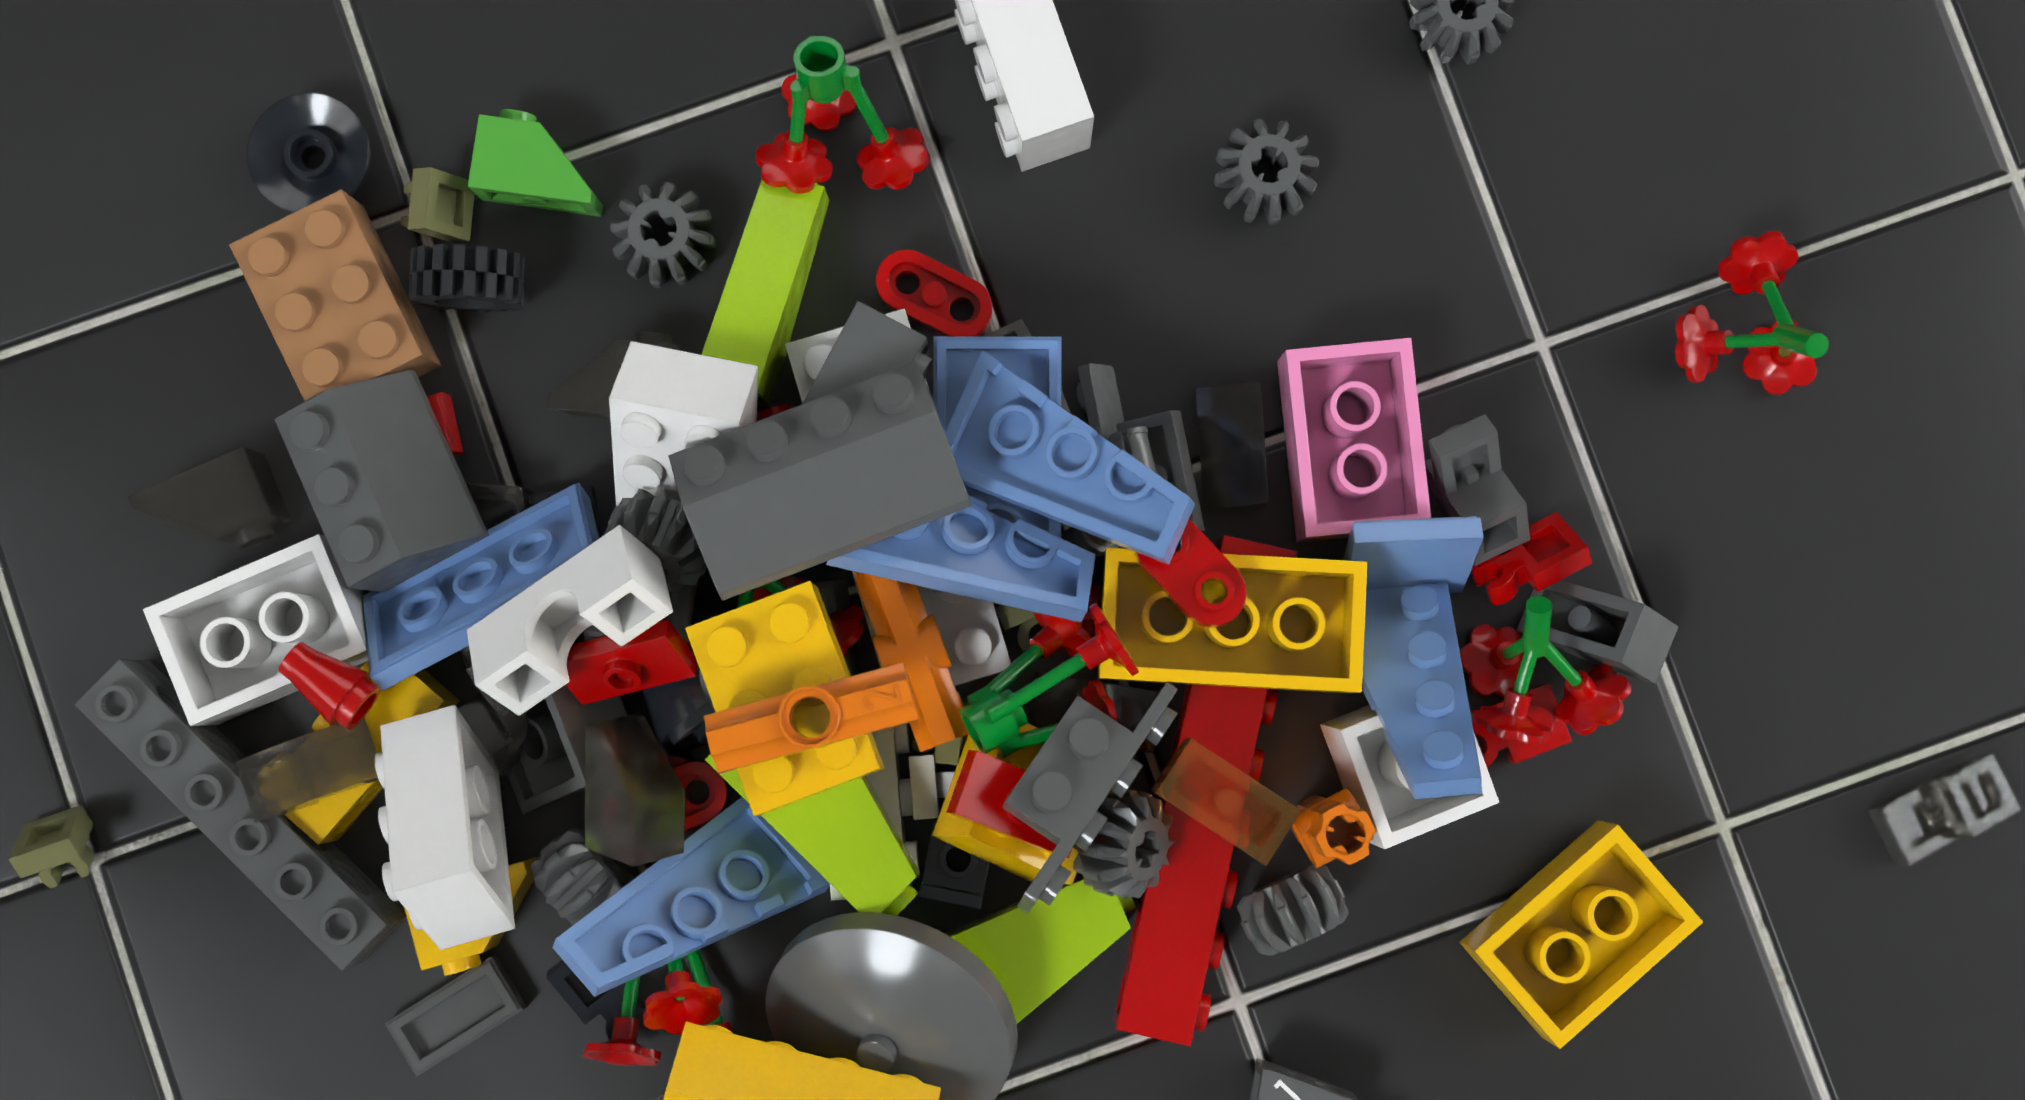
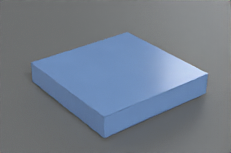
[1343,516,1484,593]

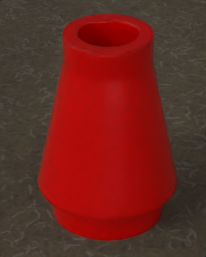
[278,641,381,730]

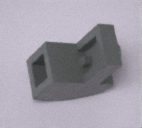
[1425,414,1530,566]

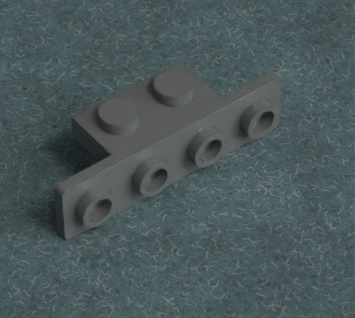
[1076,363,1205,549]
[1002,682,1178,914]

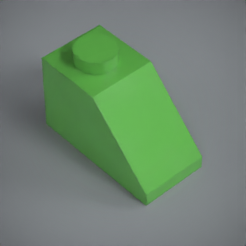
[468,109,603,217]

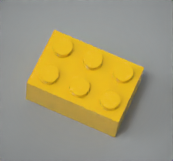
[685,581,885,816]
[1459,820,1703,1049]

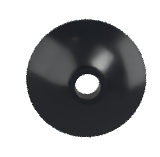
[247,93,371,213]

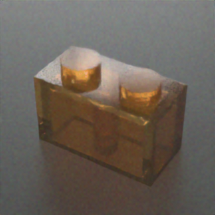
[1151,737,1302,866]

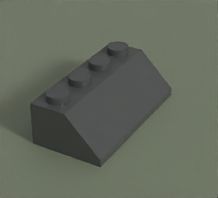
[668,361,972,601]

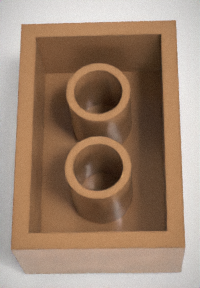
[229,189,442,401]

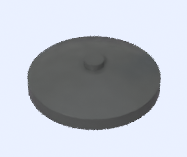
[766,912,1018,1100]

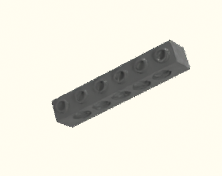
[75,659,407,971]

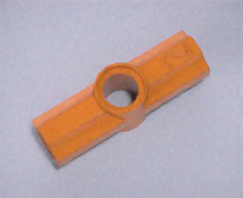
[852,571,969,752]
[704,662,920,774]
[1289,788,1376,869]

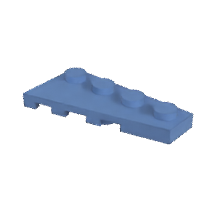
[945,350,1195,565]
[826,495,1096,622]
[1362,582,1482,799]
[552,797,830,997]

